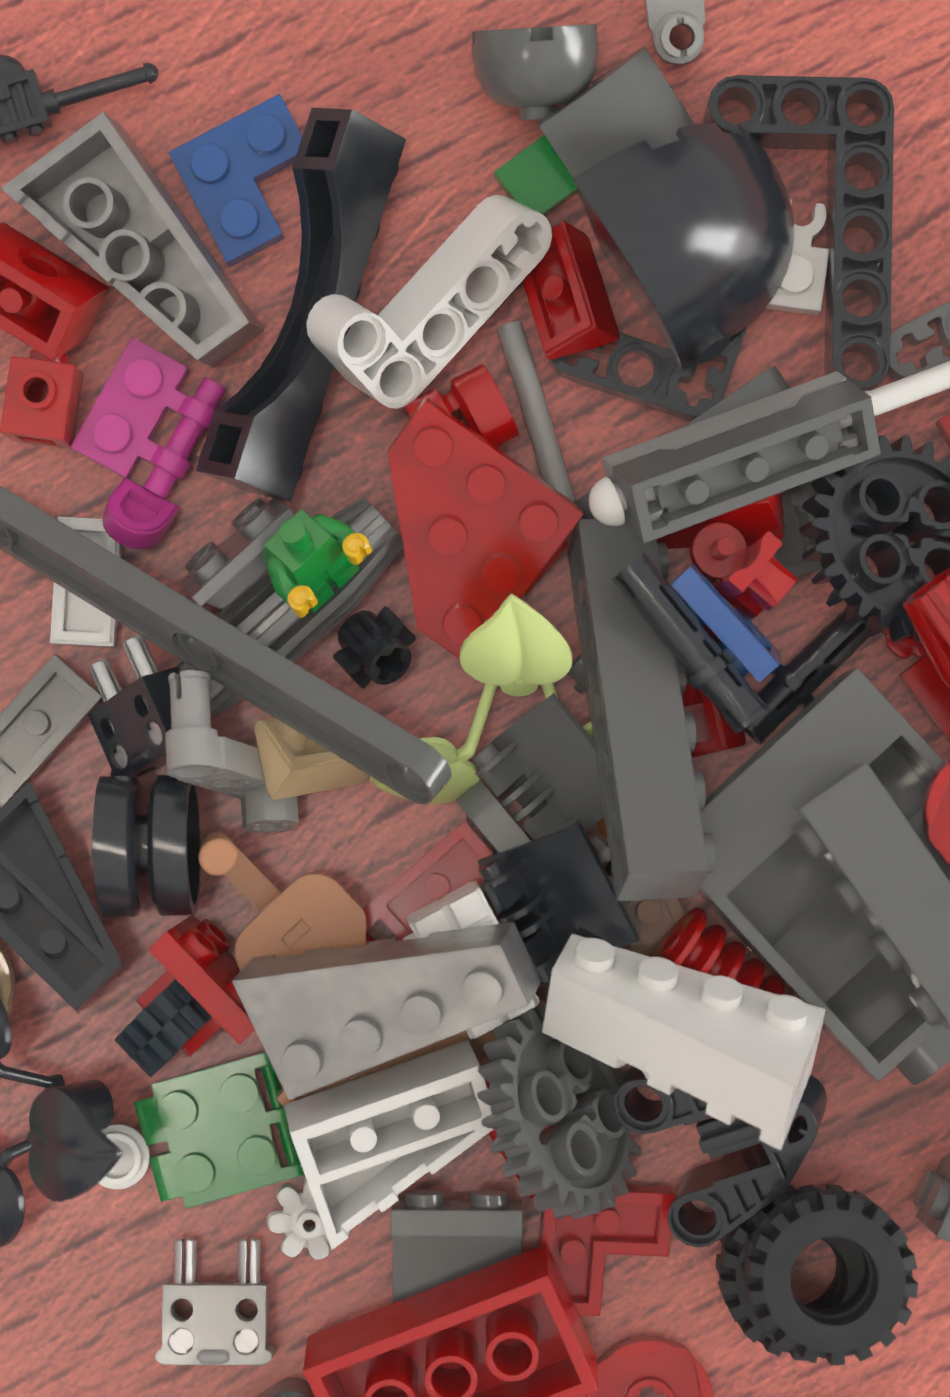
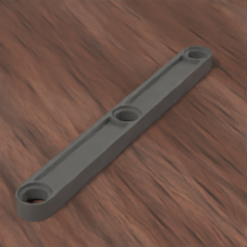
[0,486,452,805]

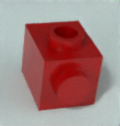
[0,349,84,449]

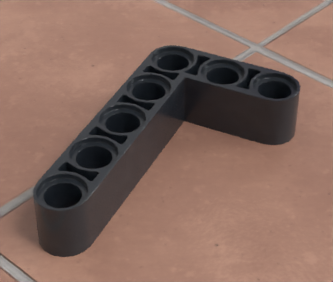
[703,75,894,391]

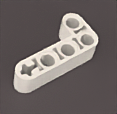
[306,195,552,409]

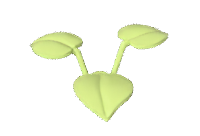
[369,594,594,804]

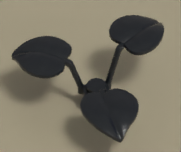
[0,998,124,1248]

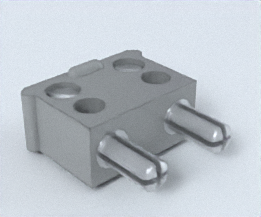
[155,1237,276,1365]

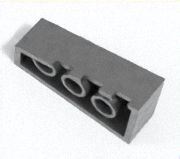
[1,112,264,368]
[232,922,541,1100]

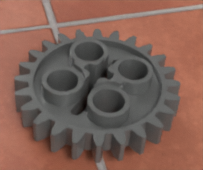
[477,1004,641,1220]

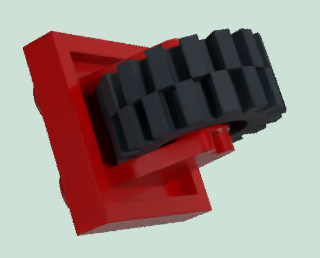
[115,915,255,1078]

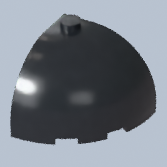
[573,122,794,369]

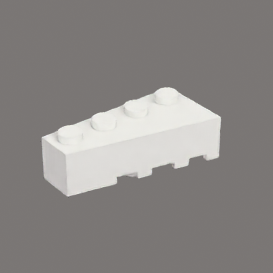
[542,934,826,1151]

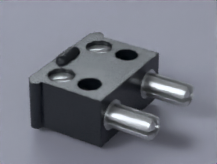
[88,635,181,777]

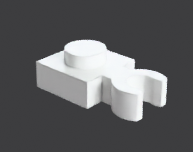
[766,199,829,316]

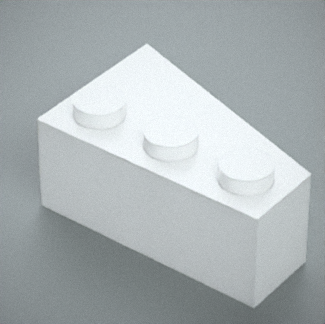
[284,1040,493,1250]

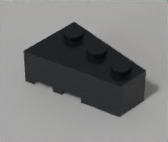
[0,781,123,1014]

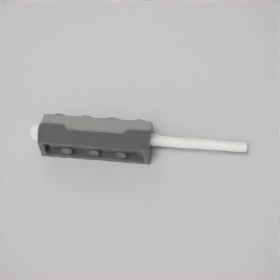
[589,361,950,543]

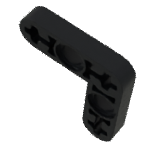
[548,326,748,421]

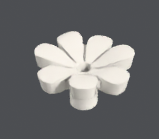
[267,1179,350,1260]

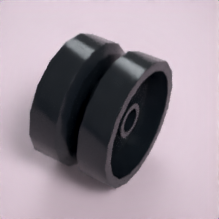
[92,775,201,917]

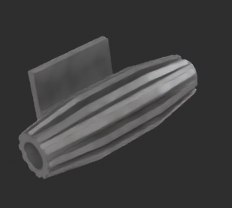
[176,496,403,716]

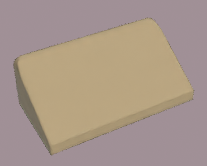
[254,718,370,800]

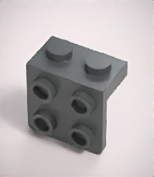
[391,1190,522,1303]

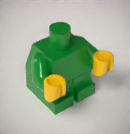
[262,509,372,618]

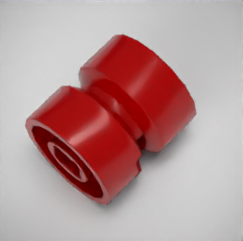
[404,364,520,448]

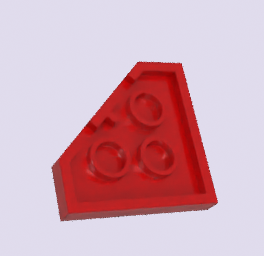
[388,397,584,659]

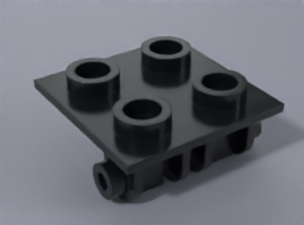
[478,823,640,984]

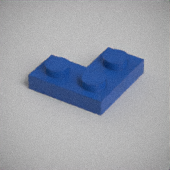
[168,94,302,267]
[671,564,780,683]

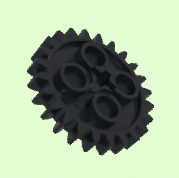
[799,435,950,643]

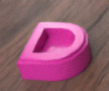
[102,478,180,549]

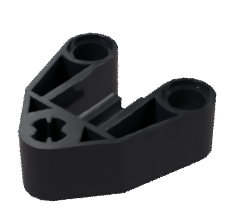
[613,1065,828,1247]

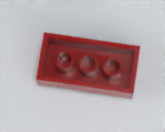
[303,1244,599,1397]

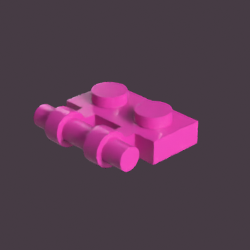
[70,337,226,499]

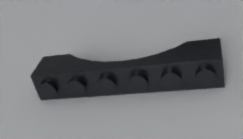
[196,108,406,501]

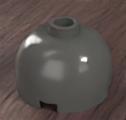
[472,24,598,120]

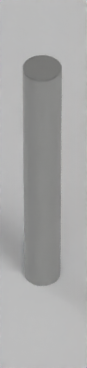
[497,321,576,503]

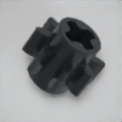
[333,606,416,689]

